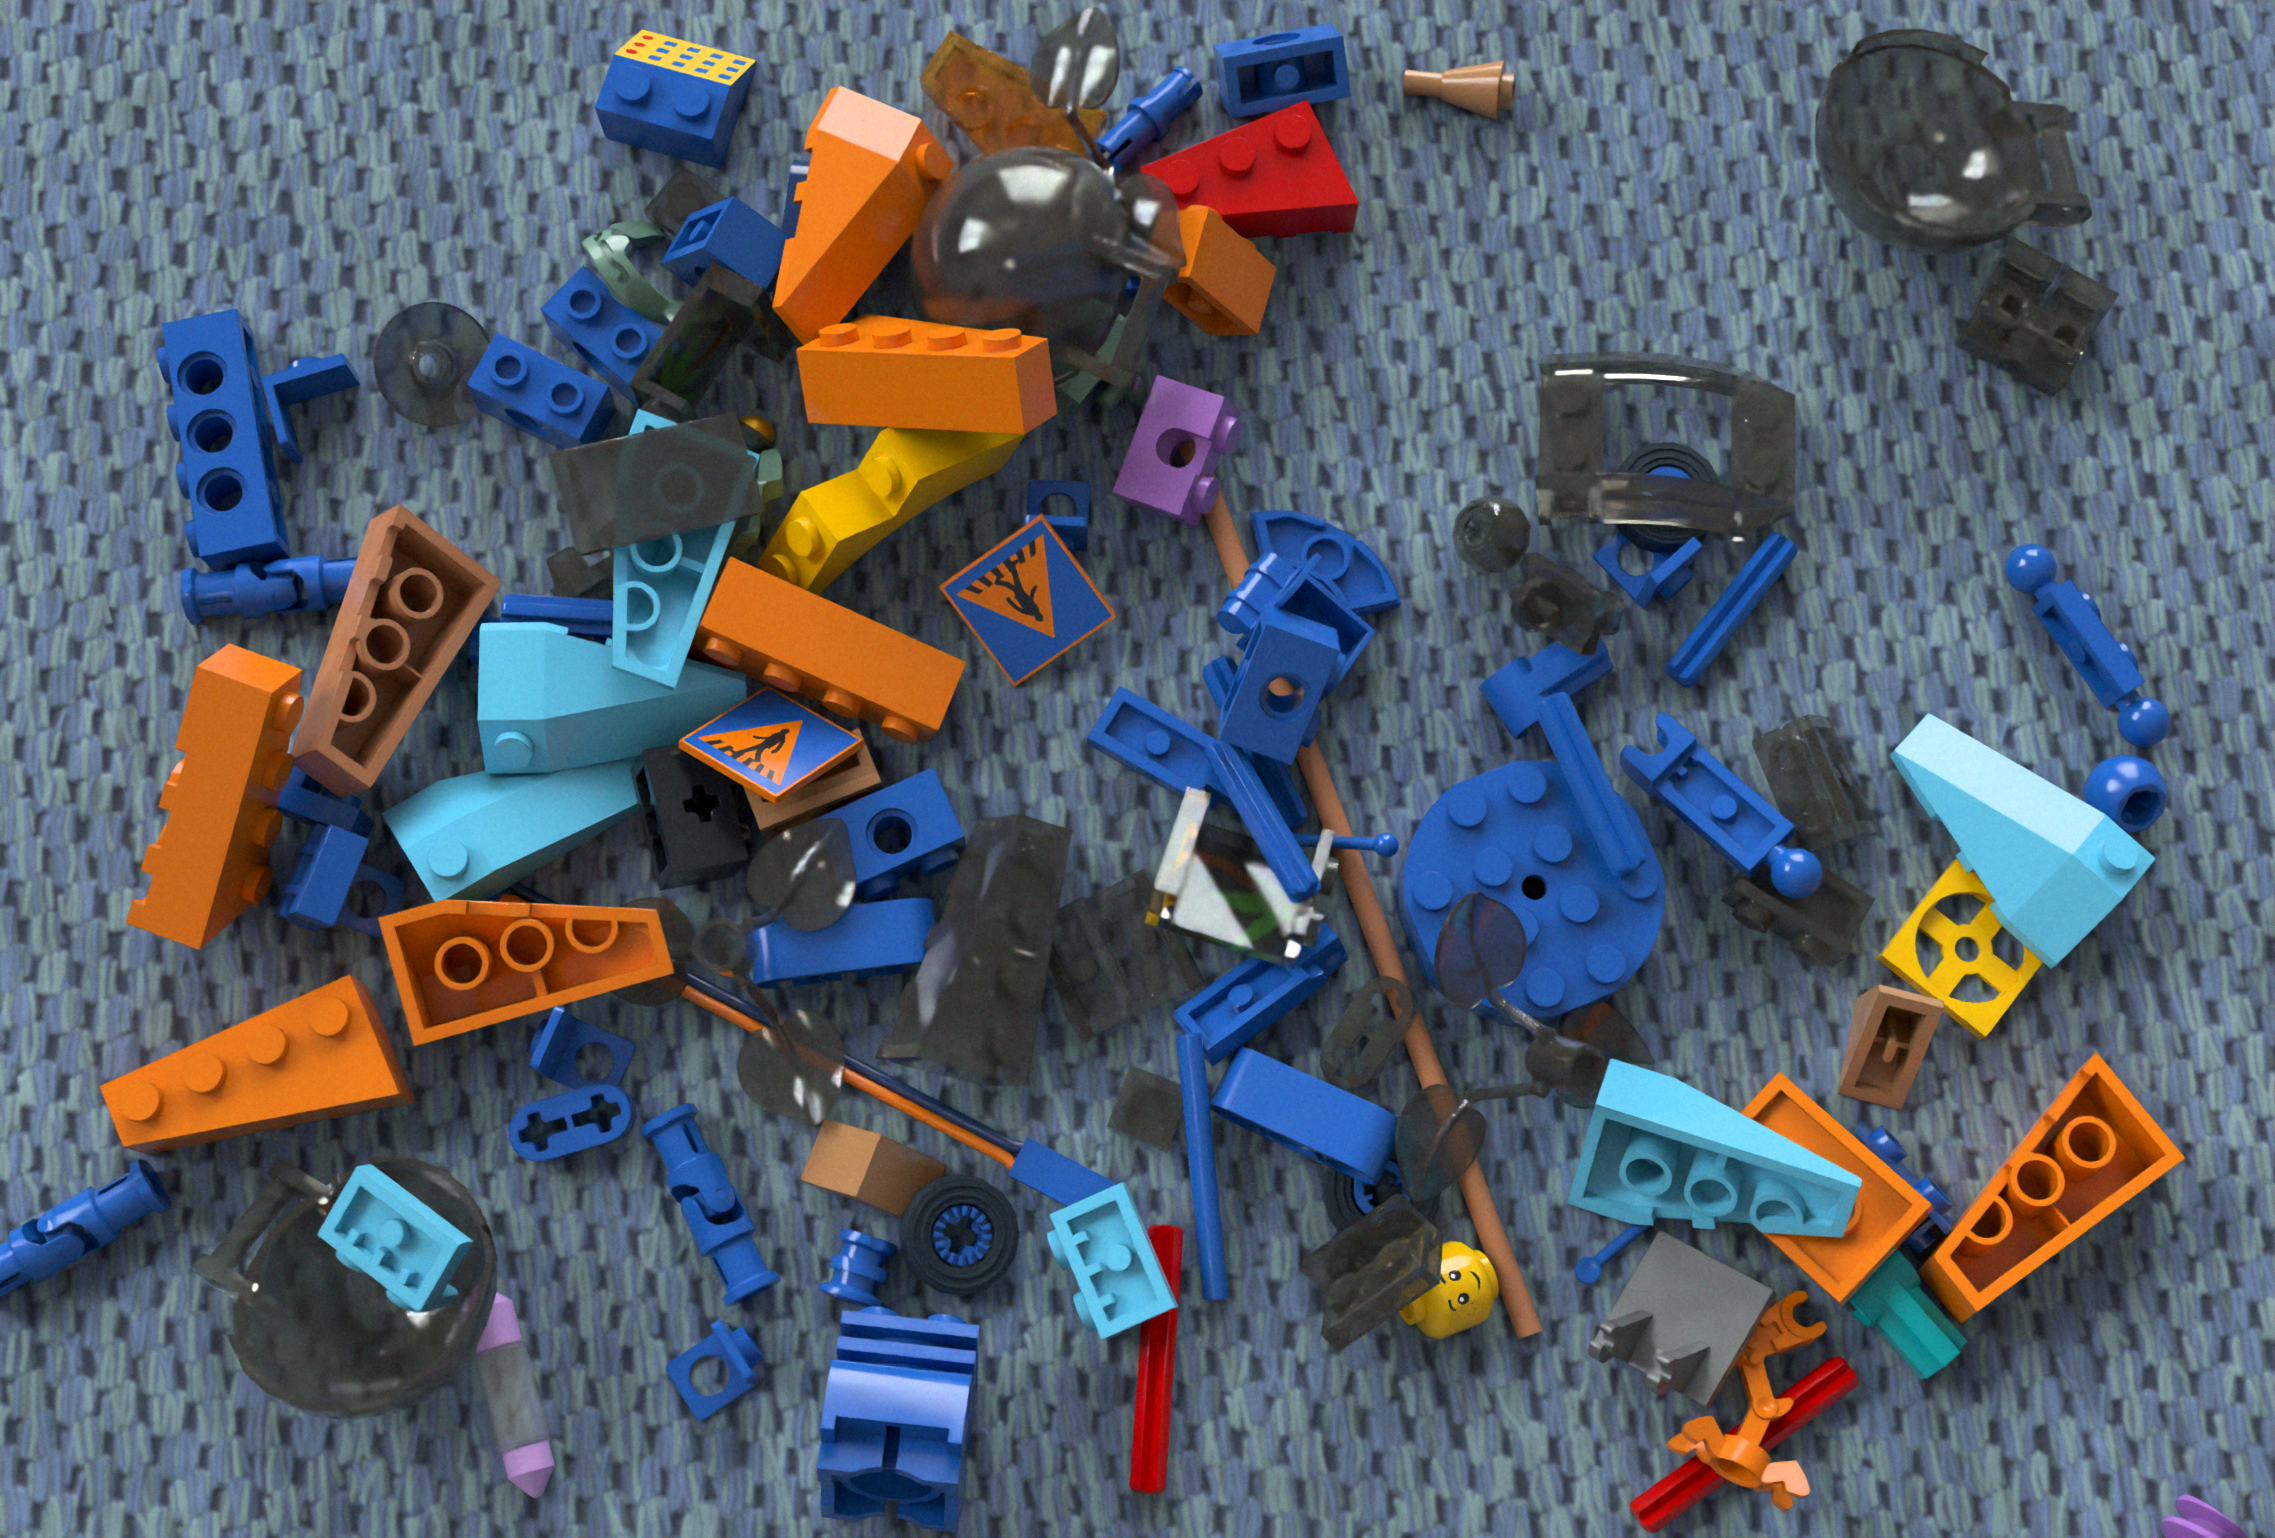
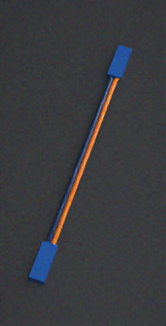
[397,848,1117,1207]

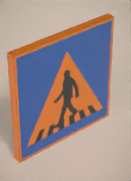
[939,514,1117,687]
[679,686,864,805]

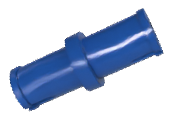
[1093,66,1203,173]

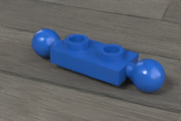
[2005,544,2170,747]

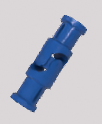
[181,554,358,625]
[640,1103,781,1307]
[0,1159,171,1300]

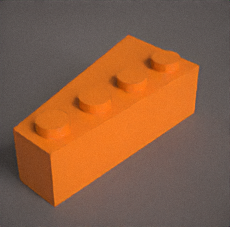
[688,556,966,744]

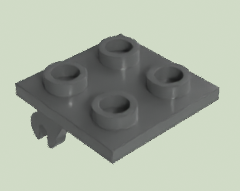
[1588,1230,1776,1410]

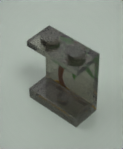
[629,261,793,435]
[1144,786,1340,969]

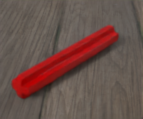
[1129,1225,1183,1494]
[1630,1356,1859,1533]

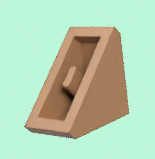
[1838,984,1944,1110]
[800,1119,947,1219]

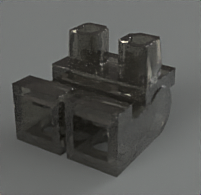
[1954,237,2119,398]

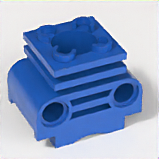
[817,1306,979,1533]

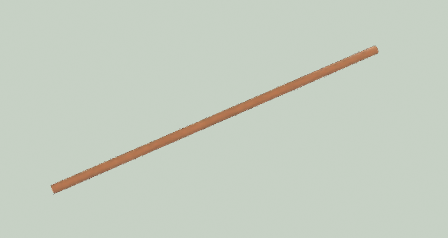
[1178,442,1543,1339]

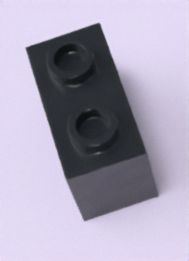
[630,744,752,891]

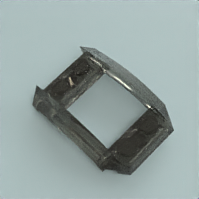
[1535,351,1796,541]

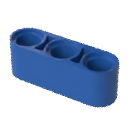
[747,898,941,989]
[1209,1046,1406,1186]

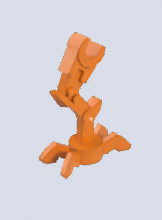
[1667,1291,1827,1512]

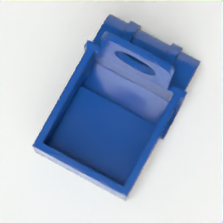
[1216,552,1376,703]
[274,823,406,938]

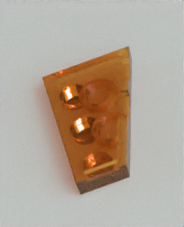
[920,30,1107,220]

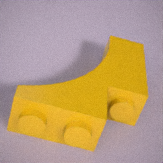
[757,427,1026,596]

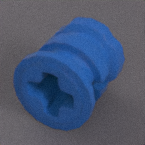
[818,1228,898,1308]

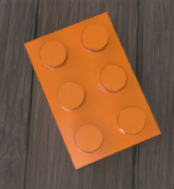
[1740,1071,1934,1306]

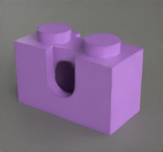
[1112,375,1242,528]

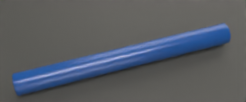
[1176,1033,1229,1300]

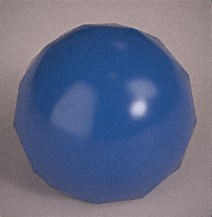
[2083,754,2168,835]

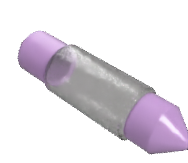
[466,1287,555,1498]

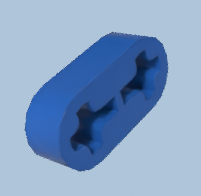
[508,1083,637,1162]

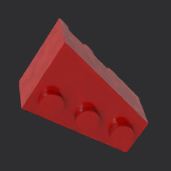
[1139,100,1359,238]

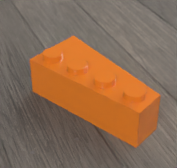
[796,313,1057,434]
[126,643,304,950]
[100,974,416,1155]
[1917,1052,2185,1325]

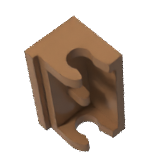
[743,728,883,842]

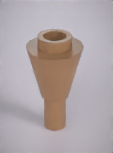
[1403,60,1516,121]

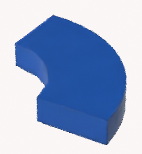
[1249,510,1401,616]

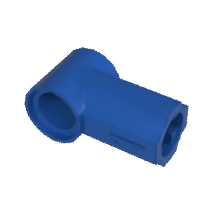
[1479,624,1614,740]

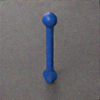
[1290,830,1399,858]
[1574,1218,1660,1284]

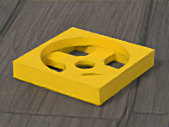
[1876,859,2043,1040]

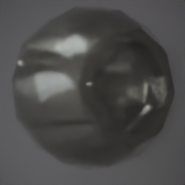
[1452,495,1531,574]

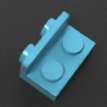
[317,1164,473,1313]
[1047,1182,1178,1340]

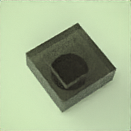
[644,165,727,239]
[1107,1065,1183,1153]

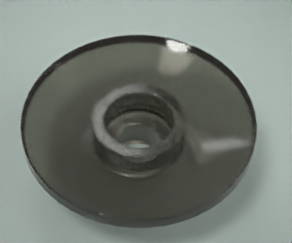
[373,302,491,427]

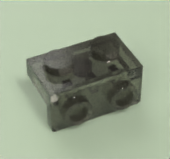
[1721,845,1875,968]

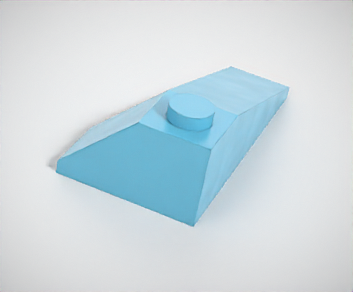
[611,409,760,691]
[478,622,748,774]
[1889,713,2156,969]
[381,756,640,902]
[1567,1058,1862,1238]

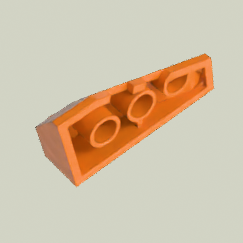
[772,86,955,345]
[378,899,675,1046]

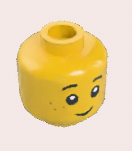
[1394,1241,1499,1339]

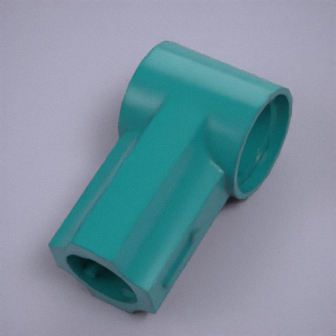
[1849,1249,1968,1379]

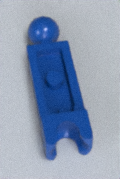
[1620,713,1823,899]

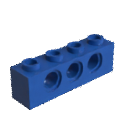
[157,308,291,572]

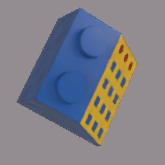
[595,30,757,170]

